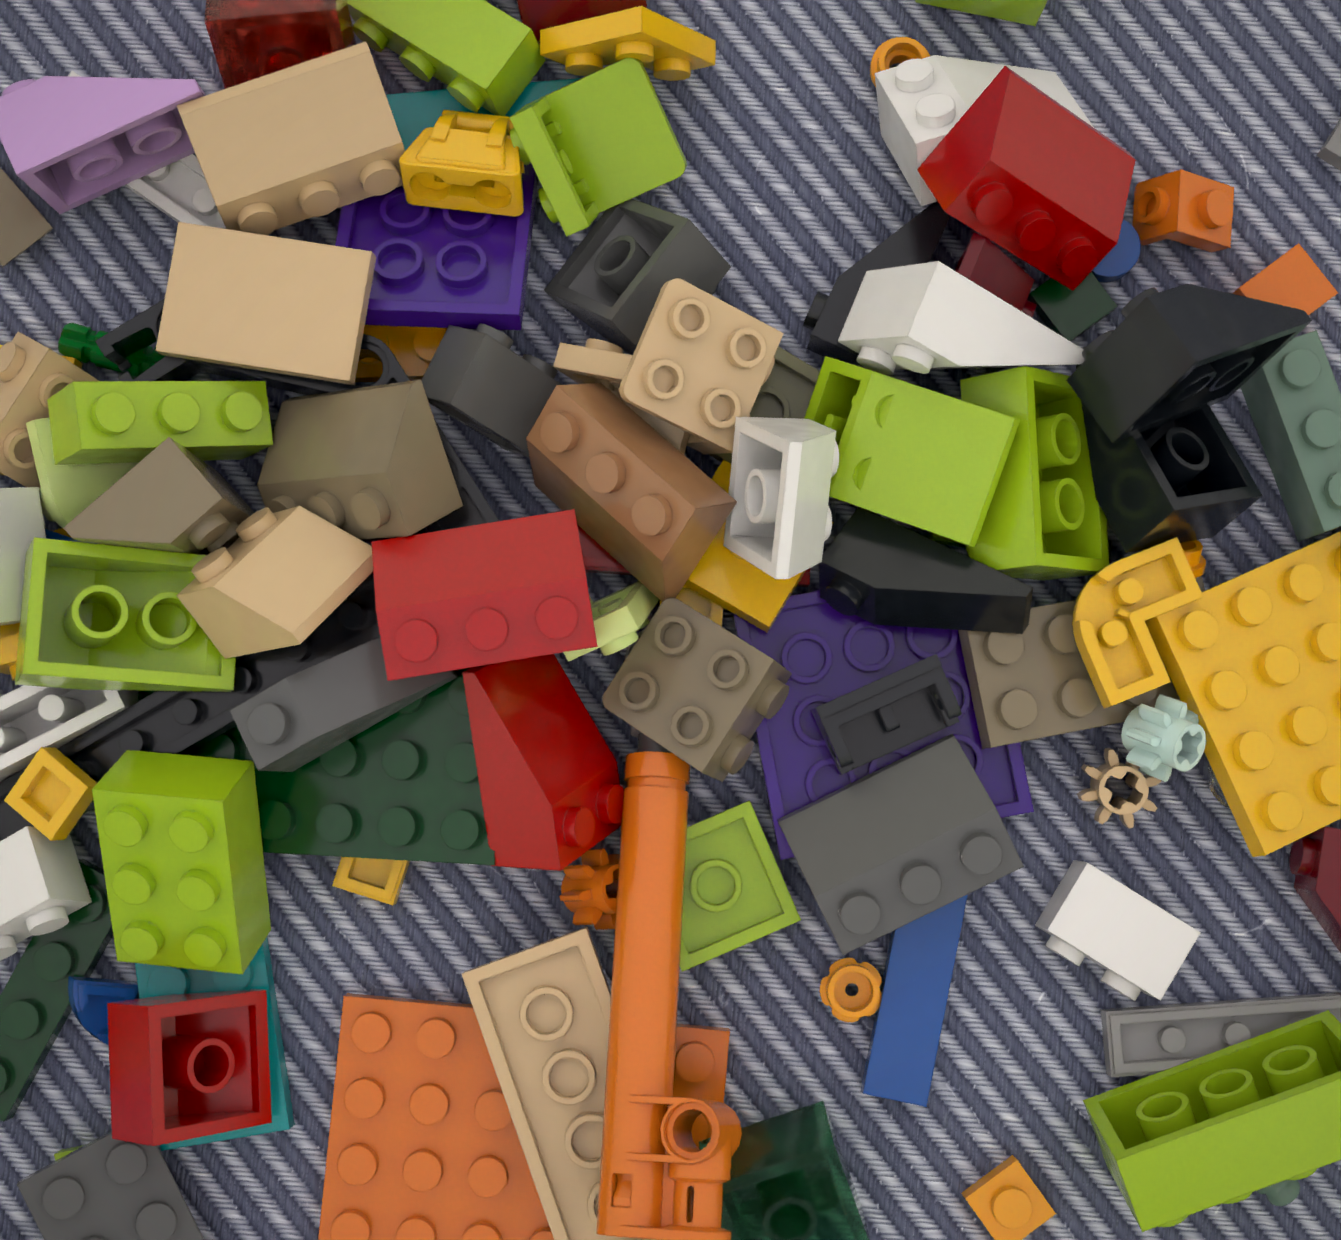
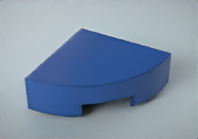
[68,976,138,1045]

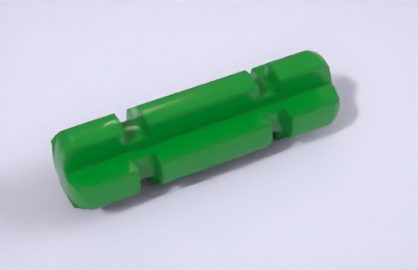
[58,323,165,377]

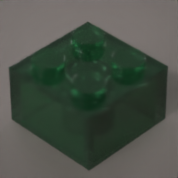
[698,1101,870,1240]

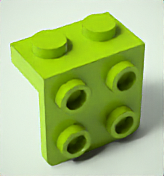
[510,58,687,237]

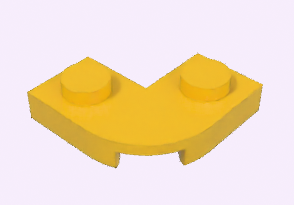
[1072,537,1203,709]

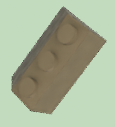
[257,379,463,539]
[63,437,255,555]

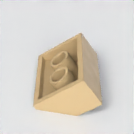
[177,41,405,235]

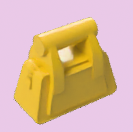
[399,109,525,217]

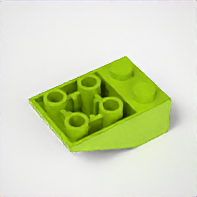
[804,356,1020,547]

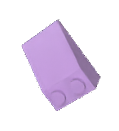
[0,76,206,214]

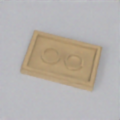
[156,222,376,385]

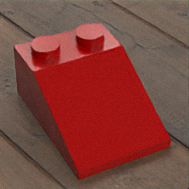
[462,654,624,871]

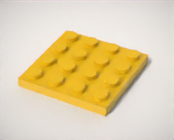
[1145,531,1341,857]

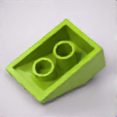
[15,537,236,692]

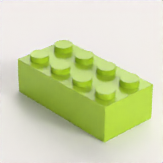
[1083,1010,1341,1232]

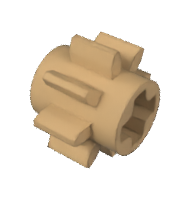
[1077,748,1161,829]

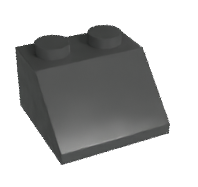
[544,199,731,355]

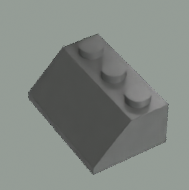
[777,734,1024,955]

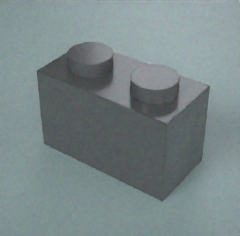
[421,323,562,457]

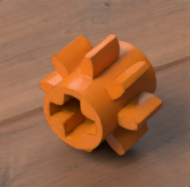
[559,848,620,930]

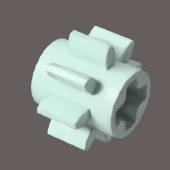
[1121,694,1206,782]

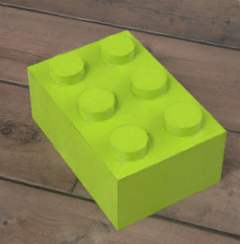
[960,366,1109,581]
[92,750,271,975]

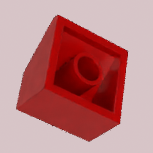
[107,989,272,1146]

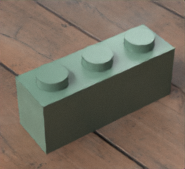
[1240,330,1341,542]

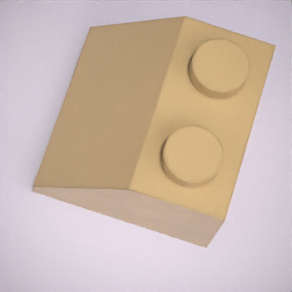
[176,506,373,659]

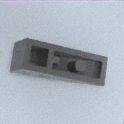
[230,637,458,772]

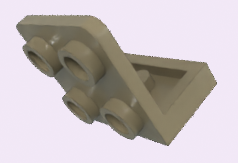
[602,598,792,782]

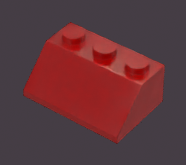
[917,66,1136,291]
[371,509,598,681]

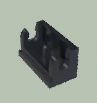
[811,654,962,775]

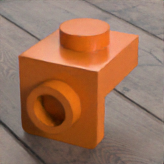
[1132,169,1234,253]

